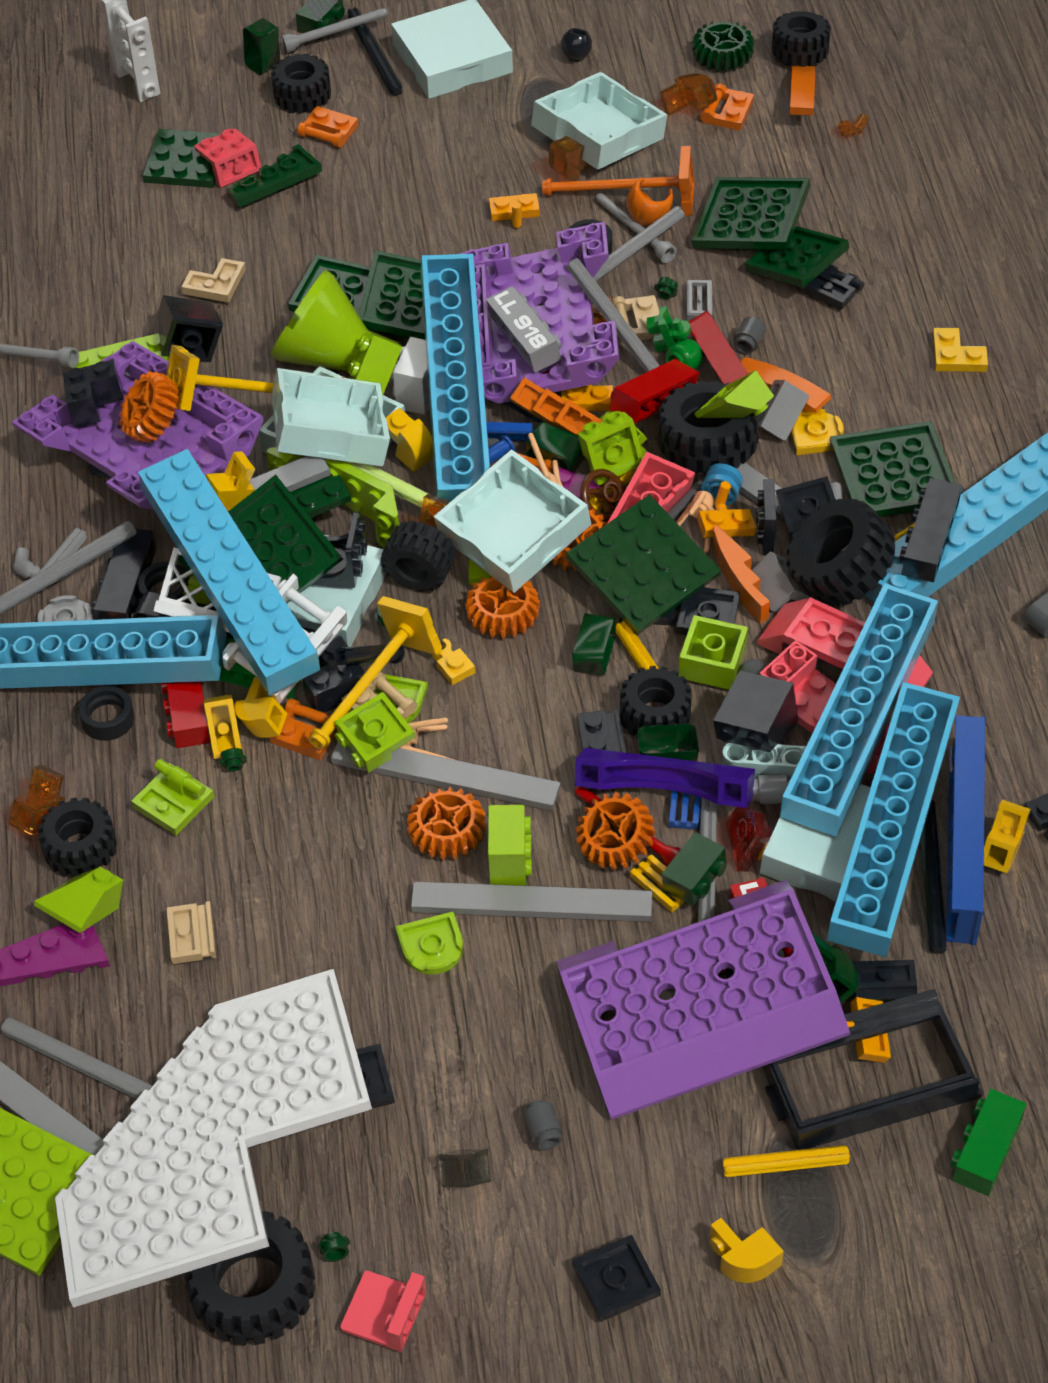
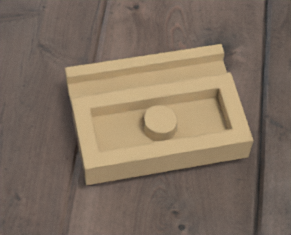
[167,901,216,964]

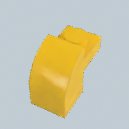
[385,407,433,473]
[205,451,255,511]
[235,677,288,738]
[984,799,1031,873]
[709,1218,784,1283]

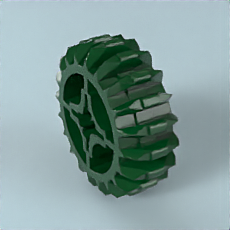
[692,20,754,72]

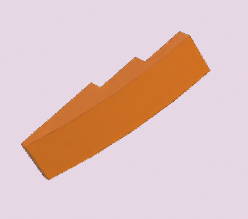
[790,65,815,116]
[740,357,832,413]
[510,377,603,436]
[712,525,770,624]

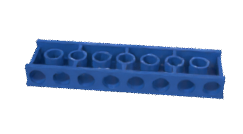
[946,715,985,946]

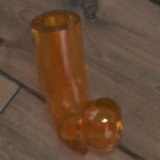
[838,113,869,137]

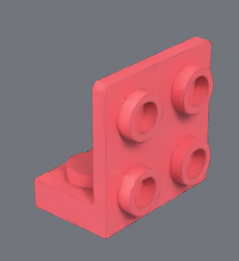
[194,128,261,188]
[340,1271,427,1352]

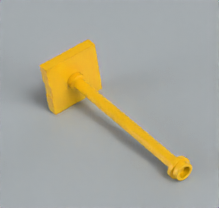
[166,345,274,411]
[309,596,442,749]

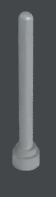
[282,8,388,53]
[596,193,677,263]
[0,344,79,368]

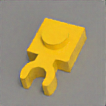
[431,638,476,685]

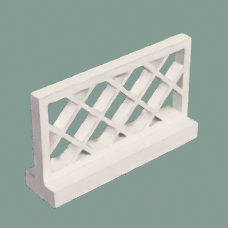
[153,548,282,633]

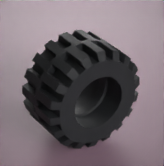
[771,11,831,67]
[271,54,331,113]
[380,521,456,592]
[620,666,692,736]
[38,797,117,877]

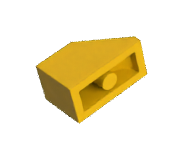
[204,694,242,759]

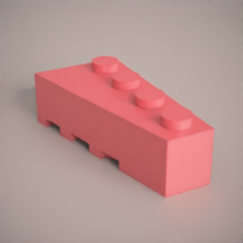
[607,452,695,524]

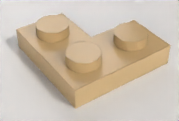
[181,258,246,303]

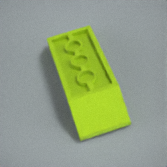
[266,447,399,547]

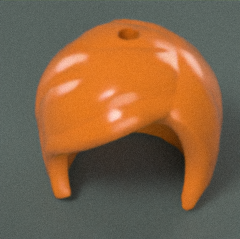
[626,177,673,227]

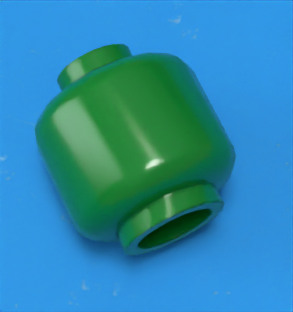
[666,339,703,370]

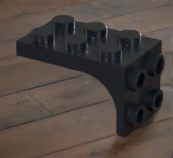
[312,512,368,588]

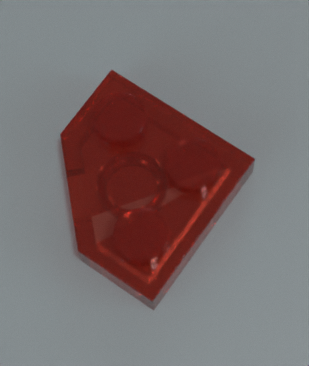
[726,807,771,872]

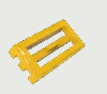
[630,854,685,913]

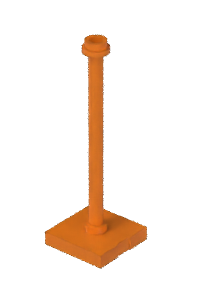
[542,146,695,216]

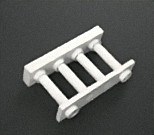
[101,0,160,102]
[222,574,347,704]

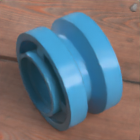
[701,463,743,505]

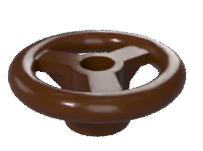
[580,469,625,521]

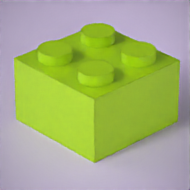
[347,330,402,395]
[679,615,748,690]
[488,805,532,886]

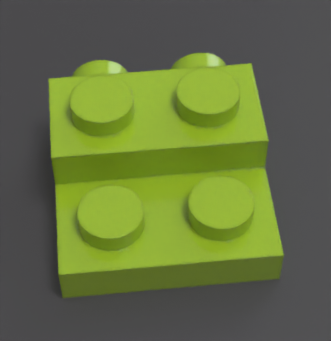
[577,411,643,486]
[335,692,416,773]

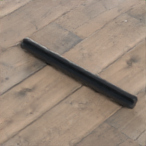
[347,7,403,96]
[921,800,947,954]

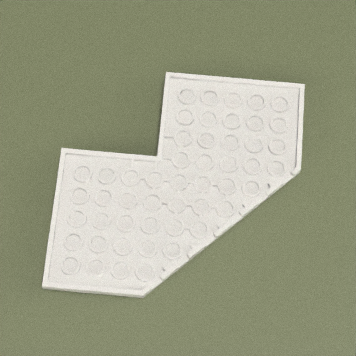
[55,969,372,1308]

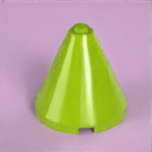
[270,270,368,371]

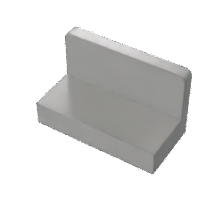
[758,380,809,441]
[752,552,810,612]

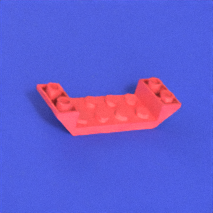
[757,597,933,687]
[759,640,890,774]

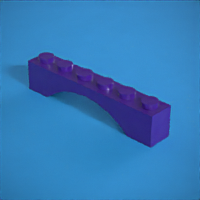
[575,748,755,808]

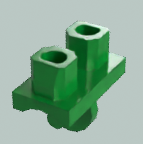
[646,306,691,352]

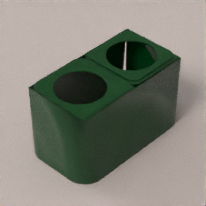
[243,18,280,75]
[526,422,585,472]
[572,613,616,675]
[638,724,699,761]

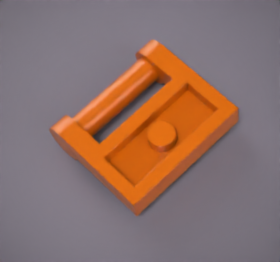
[700,84,754,131]
[297,106,359,148]
[269,698,337,760]

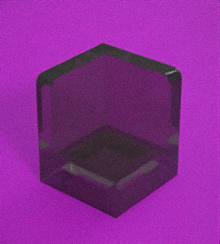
[438,1149,491,1187]

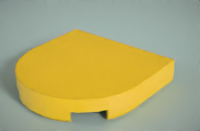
[790,409,844,455]

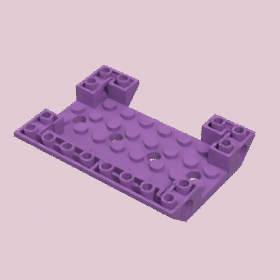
[460,222,619,404]
[12,341,264,510]
[556,880,850,1120]

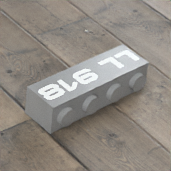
[486,286,562,373]

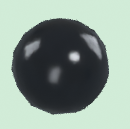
[561,28,592,61]

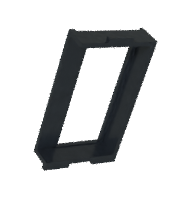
[762,989,982,1150]

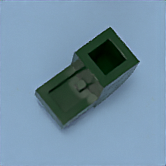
[792,932,858,1004]

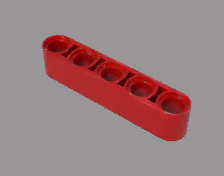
[688,310,748,384]

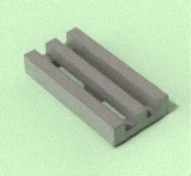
[687,280,712,321]

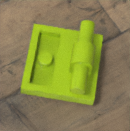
[131,759,214,836]

